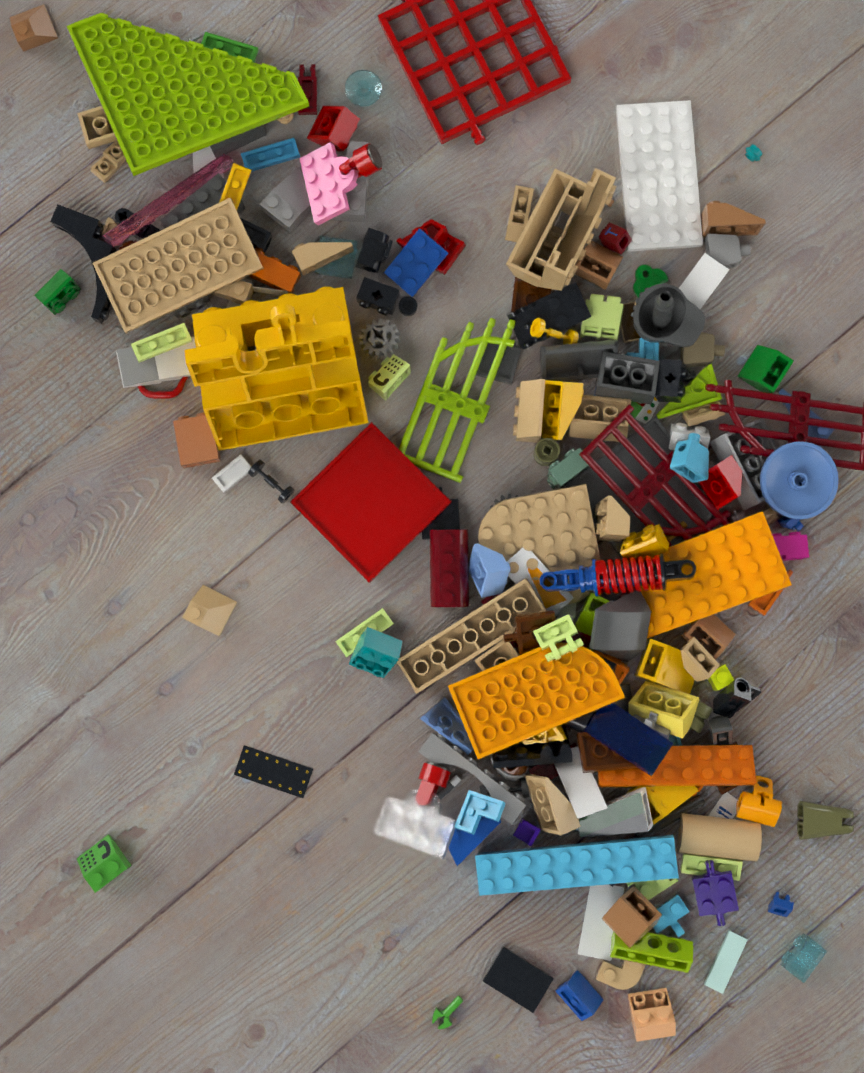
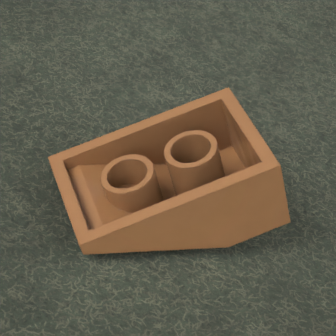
[701,201,766,237]

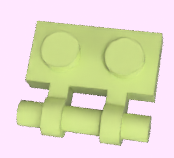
[533,614,584,662]

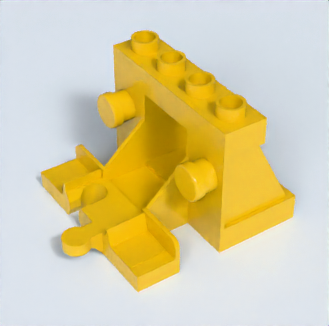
[184,287,369,451]

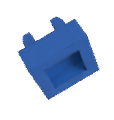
[777,516,804,532]
[768,892,794,917]

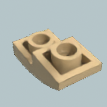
[91,141,126,183]

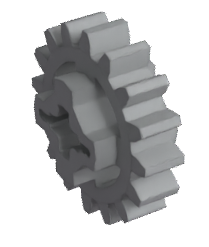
[359,319,401,359]

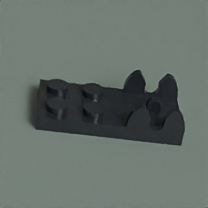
[506,282,591,349]
[492,724,572,768]

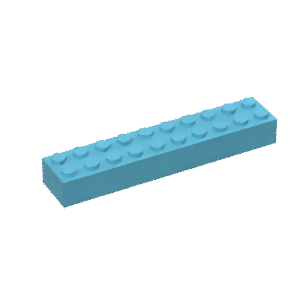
[475,835,679,896]

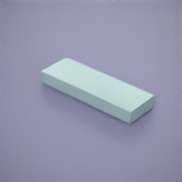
[704,930,748,994]

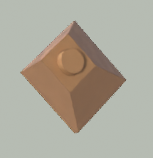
[10,4,58,51]

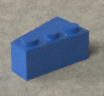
[440,816,501,866]

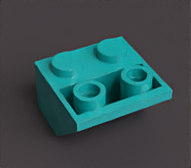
[349,627,403,678]

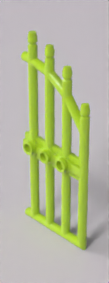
[399,318,516,483]

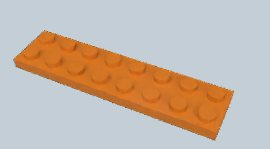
[598,745,757,787]

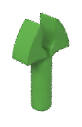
[432,996,463,1029]

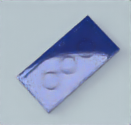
[585,703,673,776]

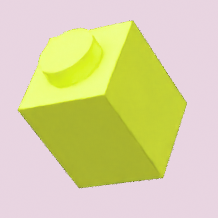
[707,664,734,691]

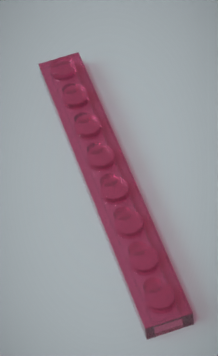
[102,153,234,247]

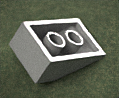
[260,168,311,234]

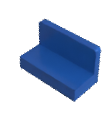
[556,970,603,1021]

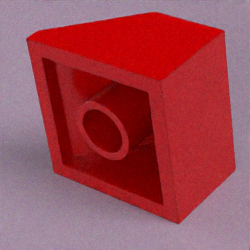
[307,106,360,152]
[698,455,742,510]

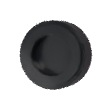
[399,296,417,316]

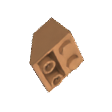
[575,241,623,290]
[681,614,736,660]
[602,886,662,948]

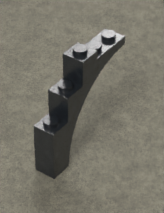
[50,204,117,324]

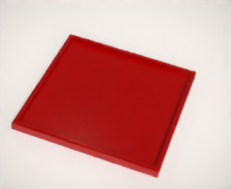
[290,422,452,583]

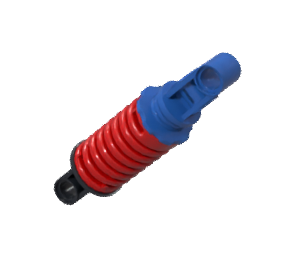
[540,553,696,596]

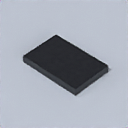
[482,946,554,1013]

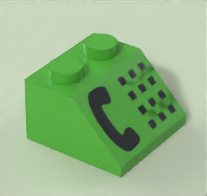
[77,834,132,893]

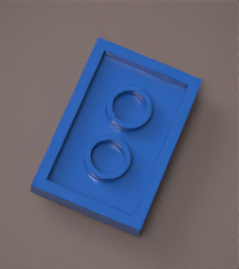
[384,228,449,297]

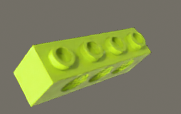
[610,931,693,973]

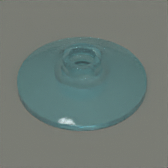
[345,70,382,107]

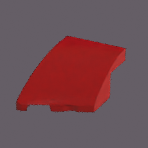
[396,219,466,275]

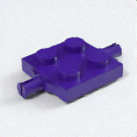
[692,860,739,926]

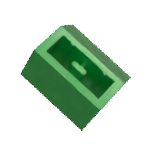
[34,269,81,315]
[737,345,794,393]

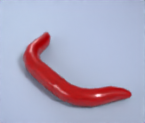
[138,377,188,399]

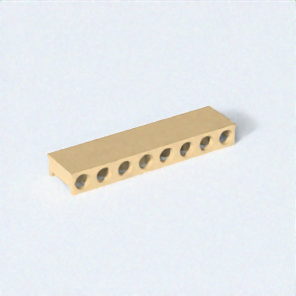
[397,578,547,694]

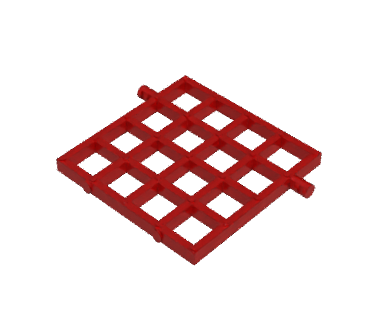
[378,0,572,145]

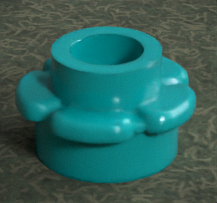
[745,144,763,162]

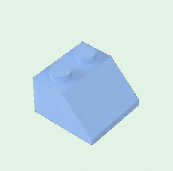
[469,543,510,598]

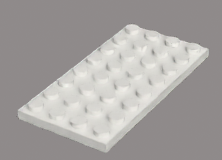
[616,100,703,252]

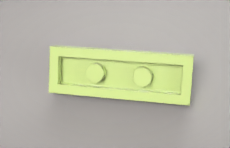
[131,323,192,363]
[335,608,394,657]
[680,854,743,881]

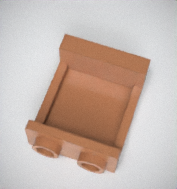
[173,412,221,468]

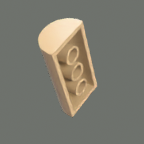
[77,106,117,149]
[676,813,762,862]

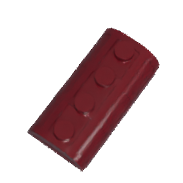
[430,529,469,607]

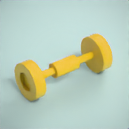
[530,318,579,345]

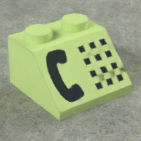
[368,354,411,401]

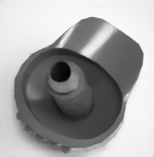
[631,283,705,347]

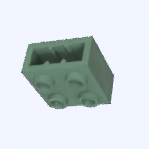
[546,448,589,489]

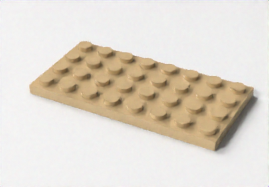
[93,198,264,333]

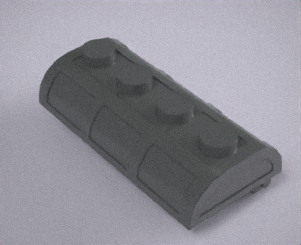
[540,339,618,381]

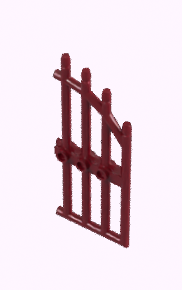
[705,380,864,471]
[579,404,731,547]

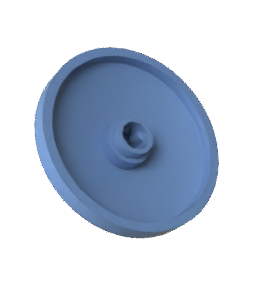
[760,442,838,519]

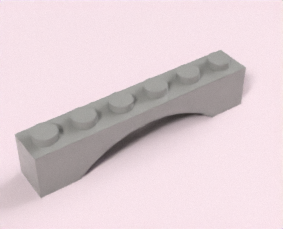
[418,733,527,825]

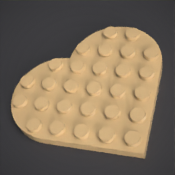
[478,483,600,605]

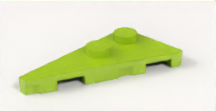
[656,364,722,419]

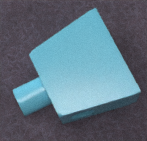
[670,433,709,483]

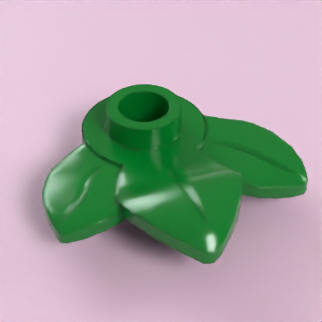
[633,265,668,298]

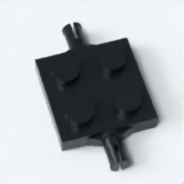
[422,487,460,540]

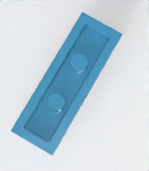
[241,138,300,172]

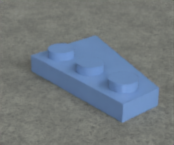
[420,697,474,754]

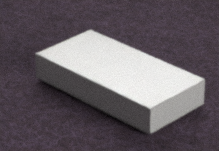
[212,454,251,493]

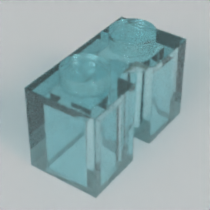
[780,933,827,983]

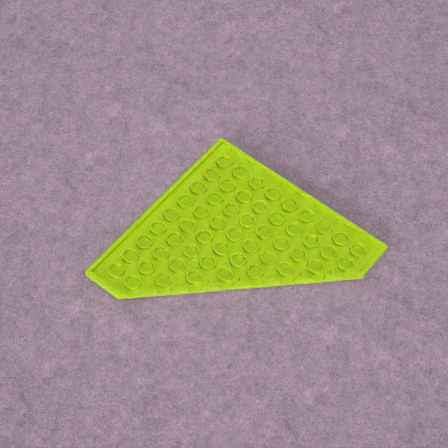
[67,13,309,176]

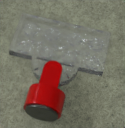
[374,761,456,859]

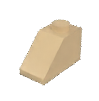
[681,637,720,682]

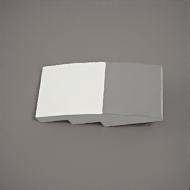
[116,337,196,388]

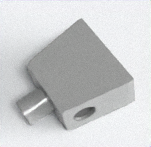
[704,234,751,269]

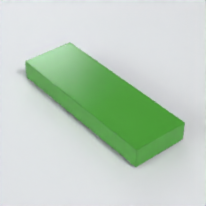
[201,32,258,62]

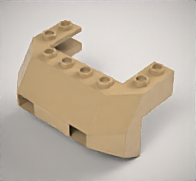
[506,168,617,291]

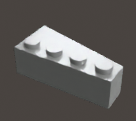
[330,141,369,222]

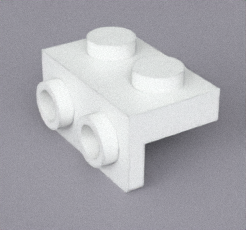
[669,423,710,450]

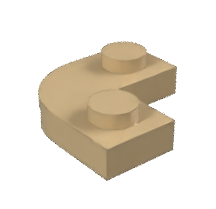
[596,960,646,990]

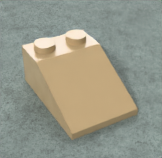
[525,774,581,835]

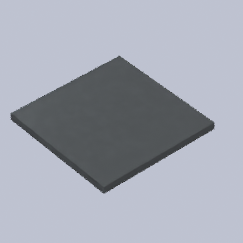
[565,416,726,559]

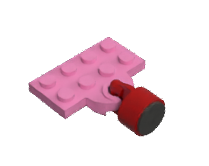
[300,142,383,225]

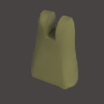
[797,801,854,840]

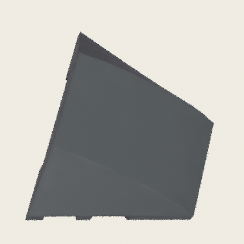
[589,589,651,662]

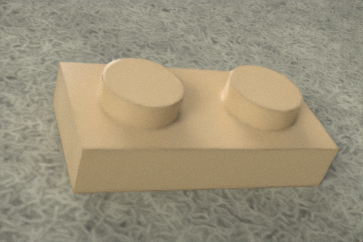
[682,401,725,426]

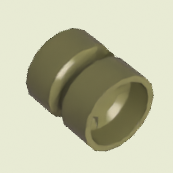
[533,438,560,466]
[690,701,713,734]

